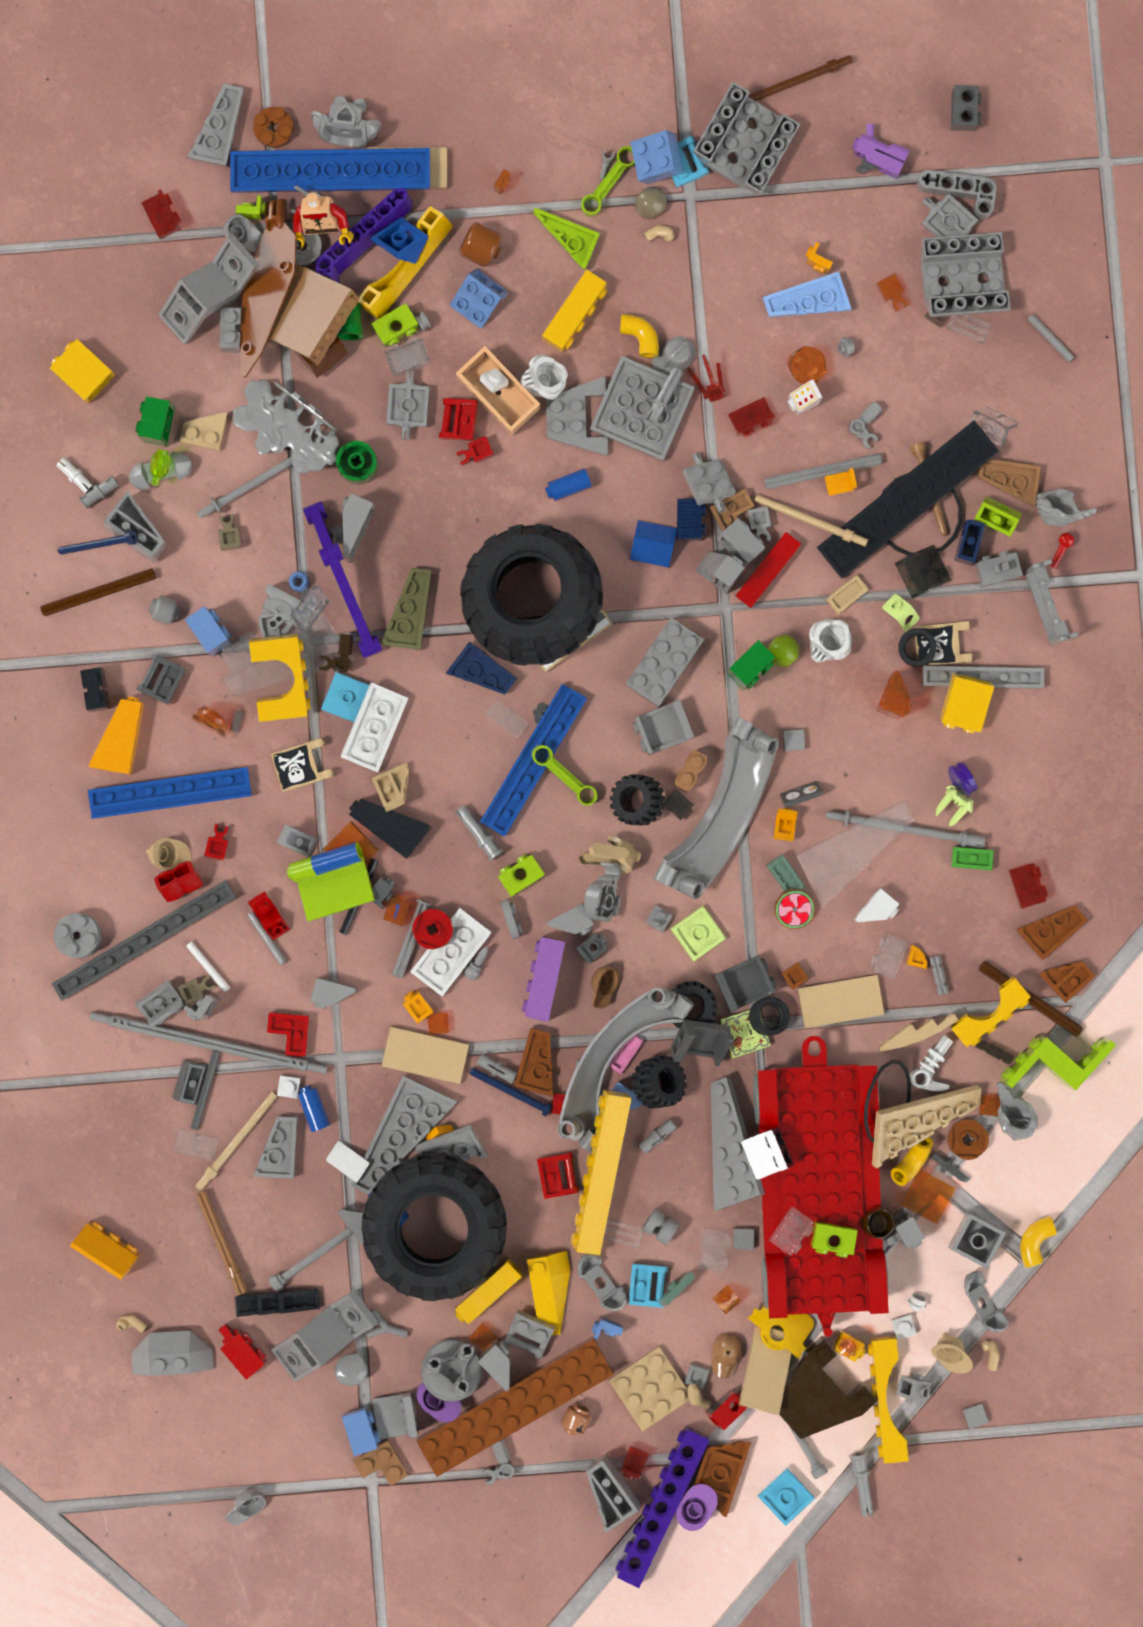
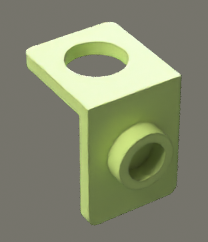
[882,594,920,632]

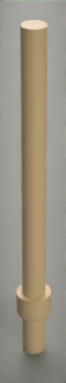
[754,494,868,547]
[195,1091,278,1191]

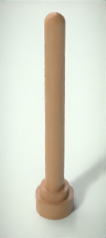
[910,442,948,536]

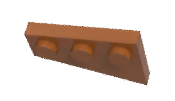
[514,1028,553,1097]

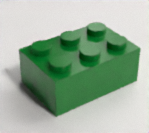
[726,640,775,691]

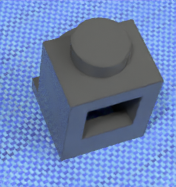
[372,877,396,909]
[576,933,608,964]

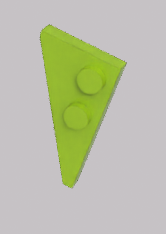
[533,208,600,270]

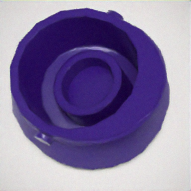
[948,762,978,796]

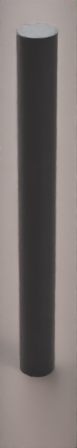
[339,858,379,935]

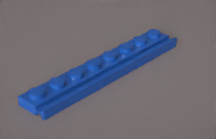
[480,684,587,837]
[88,767,252,819]

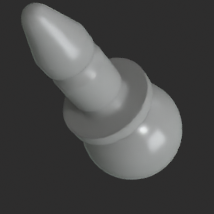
[464,947,488,980]

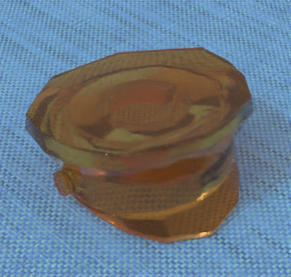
[787,346,827,384]
[191,706,228,738]

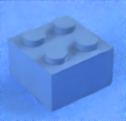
[630,130,684,184]
[185,606,232,656]

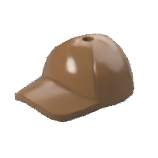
[590,966,620,1009]
[712,1333,742,1378]

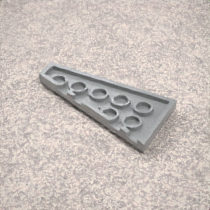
[351,1075,458,1194]

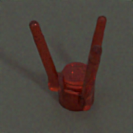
[688,354,726,403]

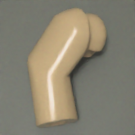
[643,225,674,242]
[116,1314,148,1333]
[982,1340,1000,1371]
[688,1383,711,1409]

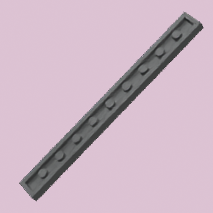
[51,880,237,1001]

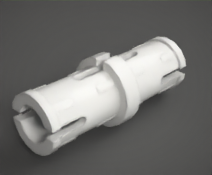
[56,457,94,494]

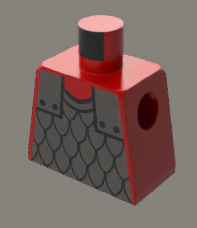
[704,1388,747,1430]

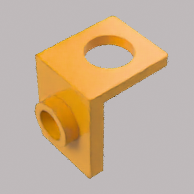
[824,468,857,496]

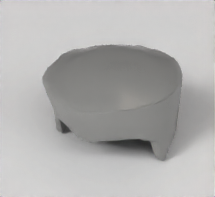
[335,1354,368,1386]

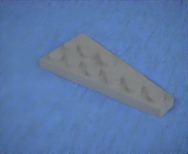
[711,1077,765,1211]

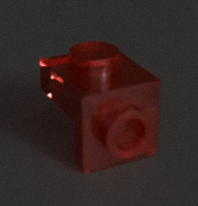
[621,1445,649,1480]

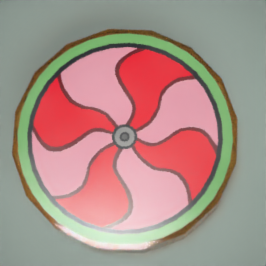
[774,889,815,929]

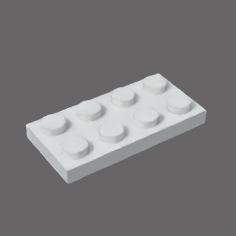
[340,682,408,772]
[410,908,492,996]

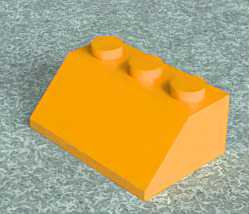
[70,1221,141,1280]

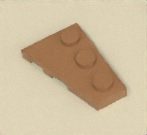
[977,459,1041,507]

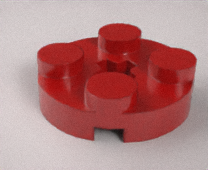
[412,909,453,949]

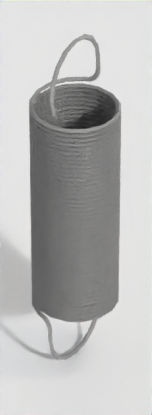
[229,705,243,738]

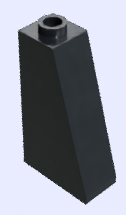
[349,799,432,859]

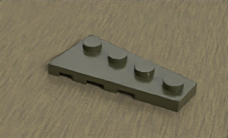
[380,568,432,651]

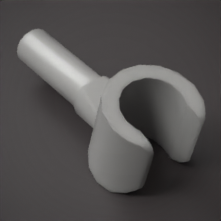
[600,150,614,180]

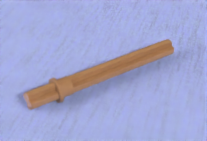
[196,1191,248,1295]

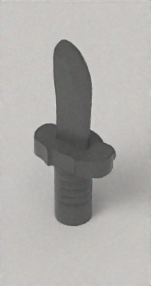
[931,1151,970,1182]

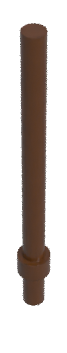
[748,55,853,101]

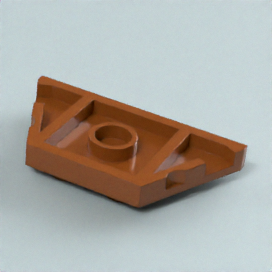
[694,1440,751,1517]

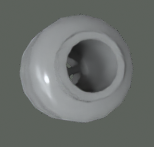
[149,595,180,624]

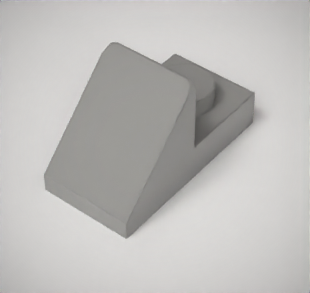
[276,824,318,857]

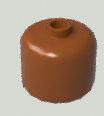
[459,222,501,267]

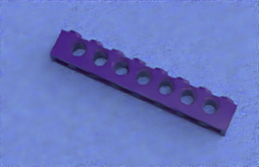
[615,1426,709,1588]

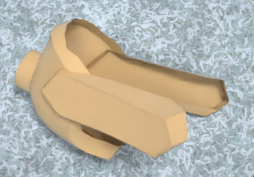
[579,836,641,874]

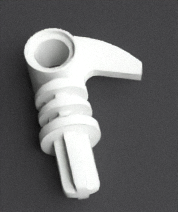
[909,1035,953,1091]

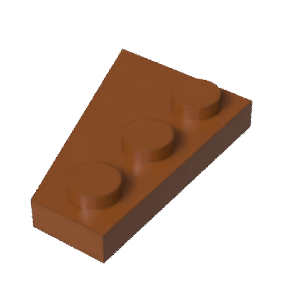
[1015,905,1088,960]

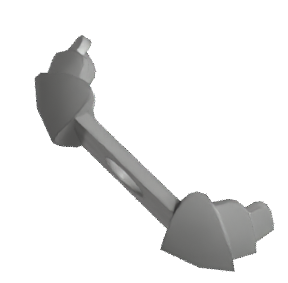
[129,452,192,490]
[577,1254,627,1311]
[964,1272,1009,1333]

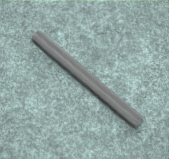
[764,453,882,489]

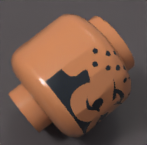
[561,1403,591,1436]

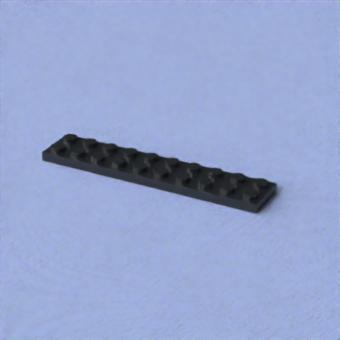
[816,420,999,579]

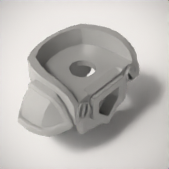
[311,96,381,148]

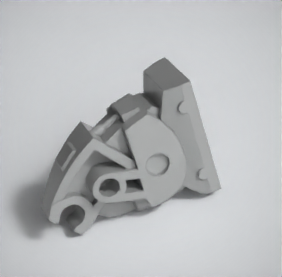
[258,584,305,637]

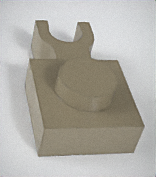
[218,514,241,551]
[177,975,216,1005]

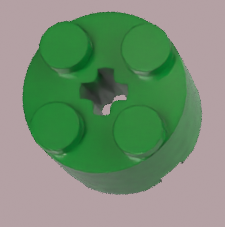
[336,441,378,484]

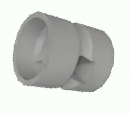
[642,1208,680,1245]

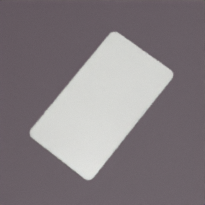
[326,1141,369,1183]

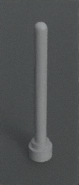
[268,1227,353,1292]
[789,1427,828,1479]

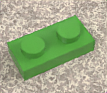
[951,847,994,871]

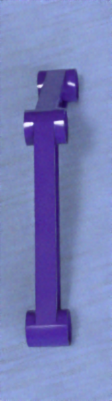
[302,501,383,658]

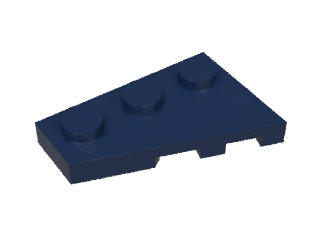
[445,642,518,695]

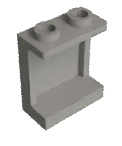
[632,700,694,756]

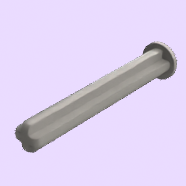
[392,899,432,978]

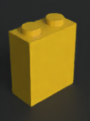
[50,339,115,404]
[940,673,994,734]

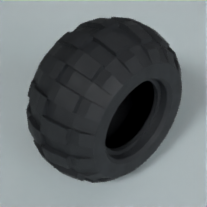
[460,524,603,666]

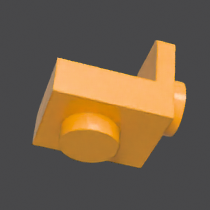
[805,241,833,274]
[773,808,798,842]

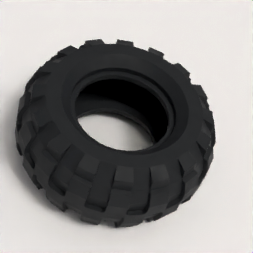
[361,1154,507,1301]

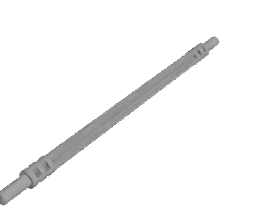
[90,1012,328,1074]

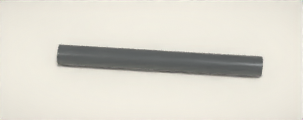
[190,1050,221,1130]

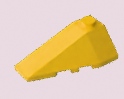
[527,1250,570,1336]

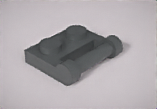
[136,654,186,705]

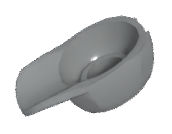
[223,214,262,253]
[224,1489,266,1525]

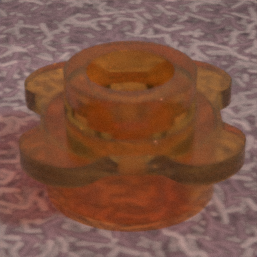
[838,1337,857,1358]

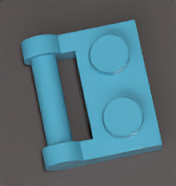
[672,136,709,188]
[628,1263,668,1308]

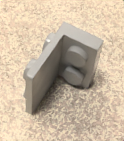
[372,1392,419,1439]

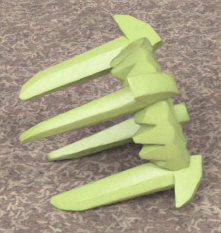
[936,785,973,826]

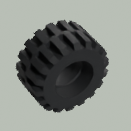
[610,774,666,826]
[671,981,717,1029]
[632,1056,687,1109]

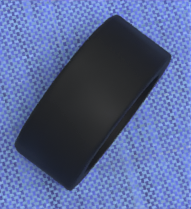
[898,628,936,667]
[749,997,790,1036]

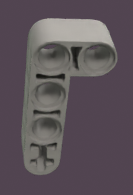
[916,170,996,220]

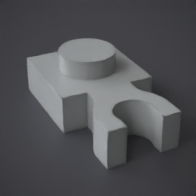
[747,507,771,542]

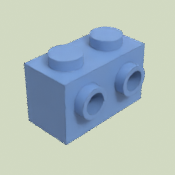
[342,1406,381,1456]

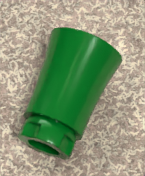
[337,302,363,341]

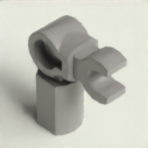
[848,401,883,449]
[482,1439,515,1485]

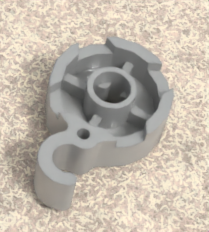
[584,862,621,922]

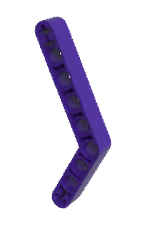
[316,188,413,284]

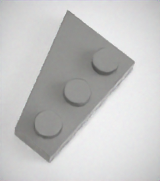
[253,1116,298,1179]
[416,1125,488,1160]

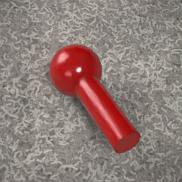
[1049,532,1075,569]

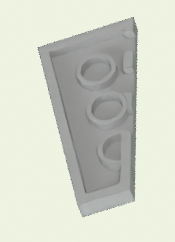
[187,84,244,167]

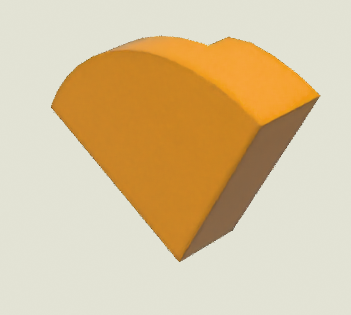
[906,945,927,969]
[426,1124,454,1141]

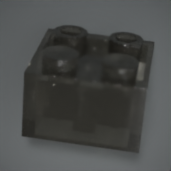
[895,545,952,599]

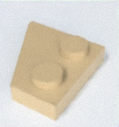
[180,412,228,451]
[371,763,410,812]

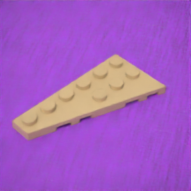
[872,1085,982,1169]

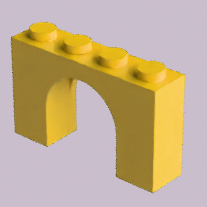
[249,634,311,722]

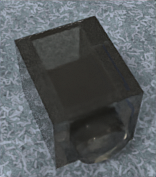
[663,789,694,820]

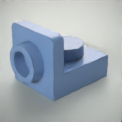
[591,1317,623,1340]

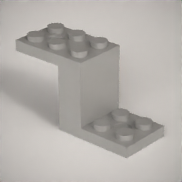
[158,235,260,345]
[271,1290,379,1382]

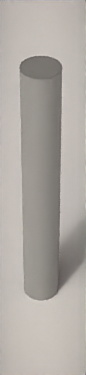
[1027,314,1074,362]
[247,911,287,966]

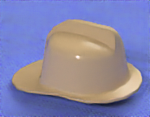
[146,838,191,871]
[931,1332,973,1374]

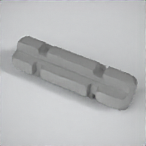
[929,955,949,995]

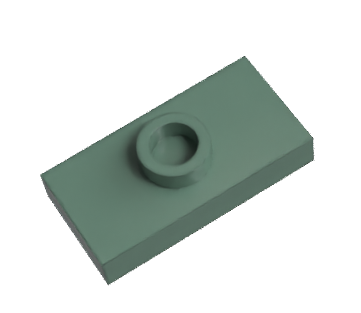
[766,853,805,893]
[658,1272,695,1306]

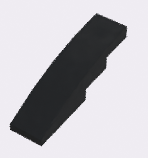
[234,1288,320,1317]

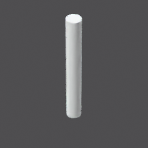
[186,941,231,993]

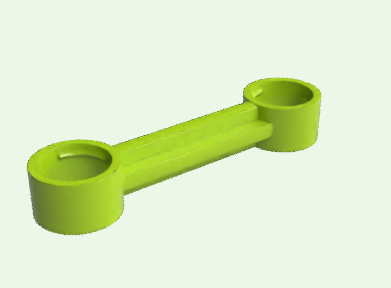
[581,146,635,217]
[531,745,597,806]

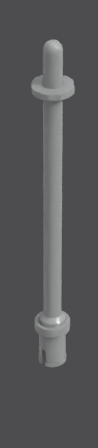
[197,429,337,518]
[826,810,985,849]

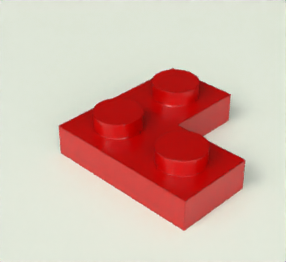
[267,1012,310,1057]

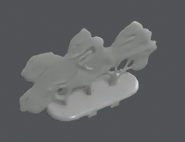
[233,380,339,474]

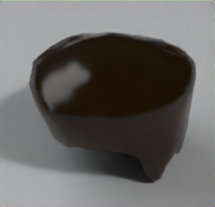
[862,1206,895,1239]

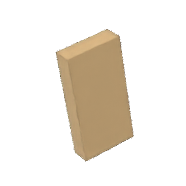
[825,574,869,615]

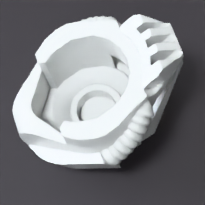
[521,354,568,400]
[809,619,852,663]

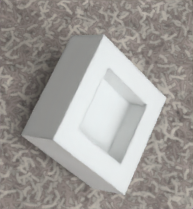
[480,368,509,393]
[277,1075,301,1099]
[891,1314,917,1340]

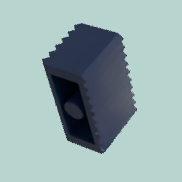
[677,499,706,541]
[954,519,986,566]

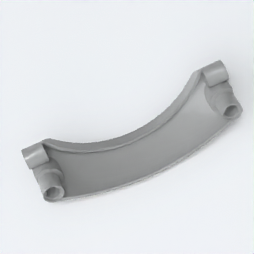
[653,717,779,899]
[558,987,694,1153]

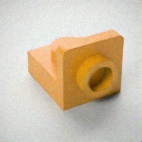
[402,990,434,1024]

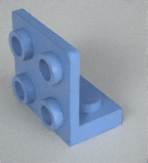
[450,268,509,328]

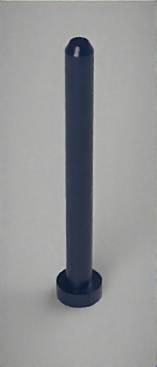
[57,530,137,555]
[469,1068,552,1117]

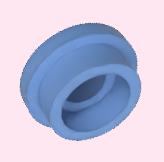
[289,571,309,592]

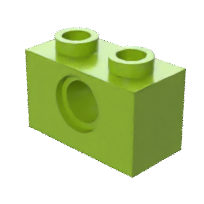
[371,303,419,348]
[975,496,1022,537]
[498,854,545,897]
[811,1221,857,1258]

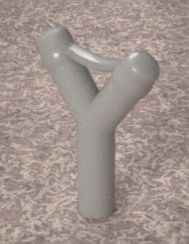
[366,1310,408,1338]

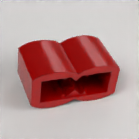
[154,861,203,902]

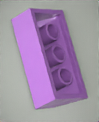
[522,937,565,1022]

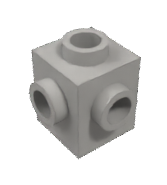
[896,1373,931,1404]

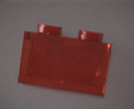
[141,189,182,240]
[728,397,775,437]
[1008,863,1048,909]

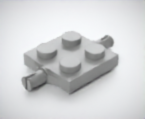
[921,193,978,237]
[386,371,430,440]
[682,452,736,513]

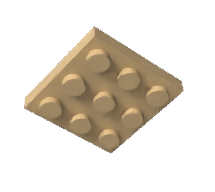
[608,1346,689,1432]

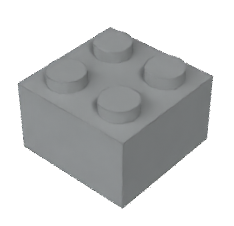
[948,1211,1006,1269]

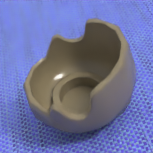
[634,186,667,219]

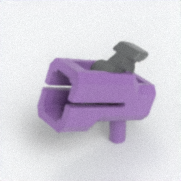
[852,124,910,179]

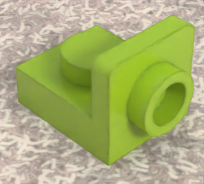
[235,195,266,220]

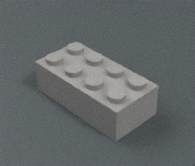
[625,617,704,708]

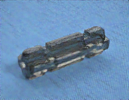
[975,1038,1014,1065]

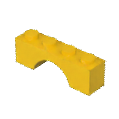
[951,976,1030,1047]

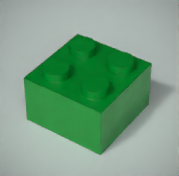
[135,396,175,447]

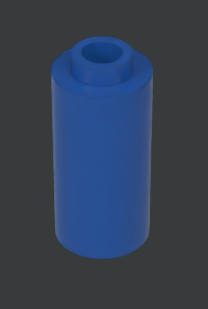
[545,468,592,501]
[297,1085,330,1132]

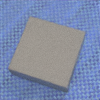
[783,729,805,751]
[733,1228,754,1250]
[684,1363,710,1390]
[962,1403,989,1429]

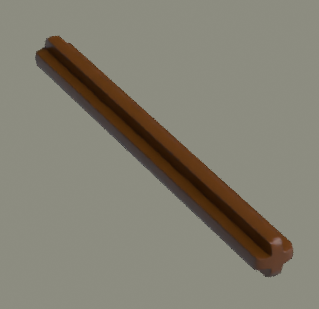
[40,568,156,616]
[978,961,1083,1037]

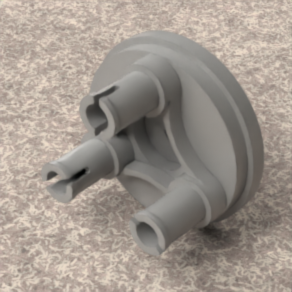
[421,1339,482,1402]

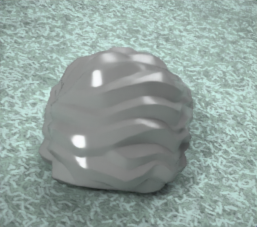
[1036,489,1098,527]
[997,1082,1038,1141]

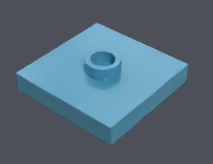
[321,672,369,722]
[757,1467,815,1526]

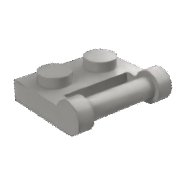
[504,1310,555,1359]

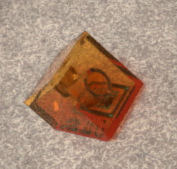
[876,670,912,720]

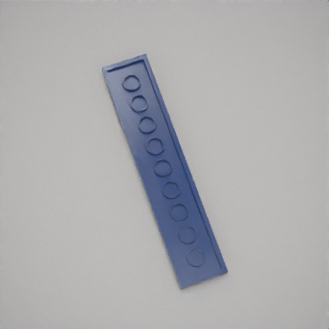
[230,148,430,193]

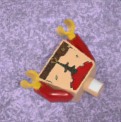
[293,193,354,248]

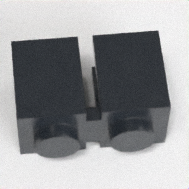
[80,667,110,712]

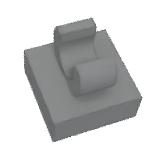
[645,905,673,932]

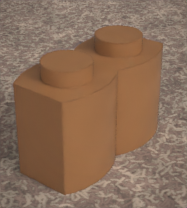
[674,750,707,793]

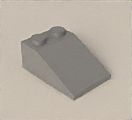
[341,493,376,563]

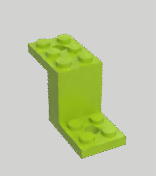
[1000,1036,1116,1091]

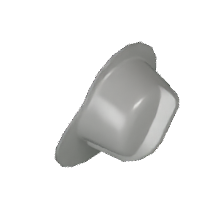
[652,336,696,376]

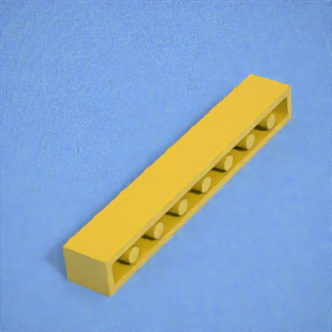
[571,1090,632,1255]

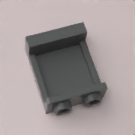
[714,955,777,1013]
[671,1020,734,1066]

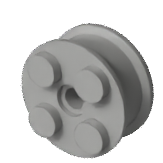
[54,913,102,958]

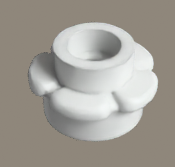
[907,1293,927,1311]

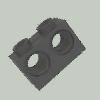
[950,85,981,131]

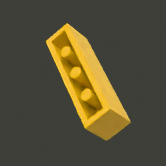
[542,270,608,353]

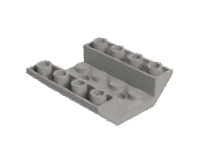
[693,82,800,194]
[921,232,1011,317]

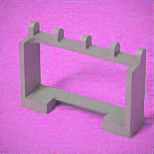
[1024,559,1079,647]

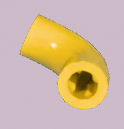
[620,314,659,358]
[890,1137,933,1186]
[1020,1216,1057,1268]

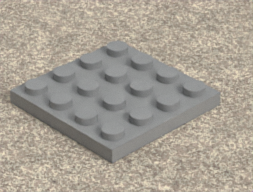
[590,356,695,461]

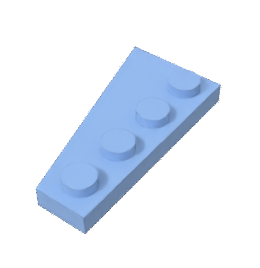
[762,271,852,318]

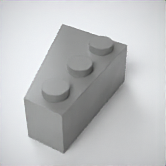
[104,491,166,563]
[695,551,744,594]
[586,1454,641,1533]

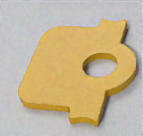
[747,1306,814,1359]

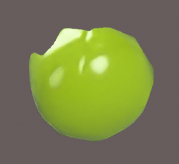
[768,635,799,667]

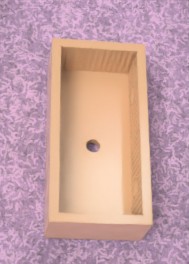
[456,346,541,436]

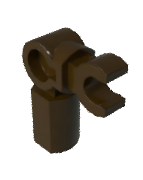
[319,634,353,673]

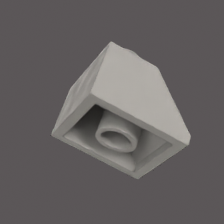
[478,1339,511,1392]

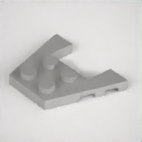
[546,377,608,456]

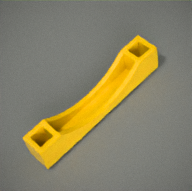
[358,206,453,319]
[867,1336,909,1464]

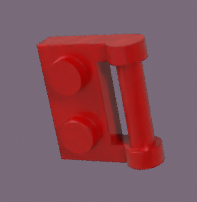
[438,398,478,441]
[537,1152,580,1199]

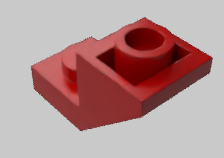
[248,891,290,940]

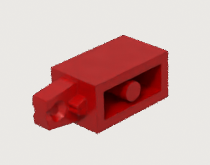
[218,1323,267,1380]

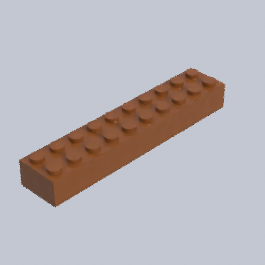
[416,1336,614,1477]

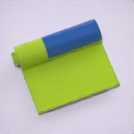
[287,842,375,922]

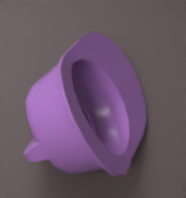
[417,1383,461,1422]
[676,1484,718,1531]

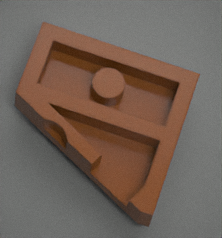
[1039,961,1095,1003]

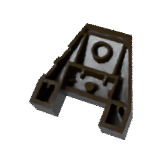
[779,1338,878,1439]

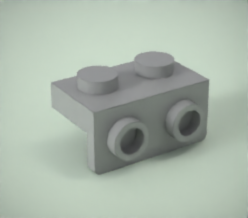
[135,980,184,1028]

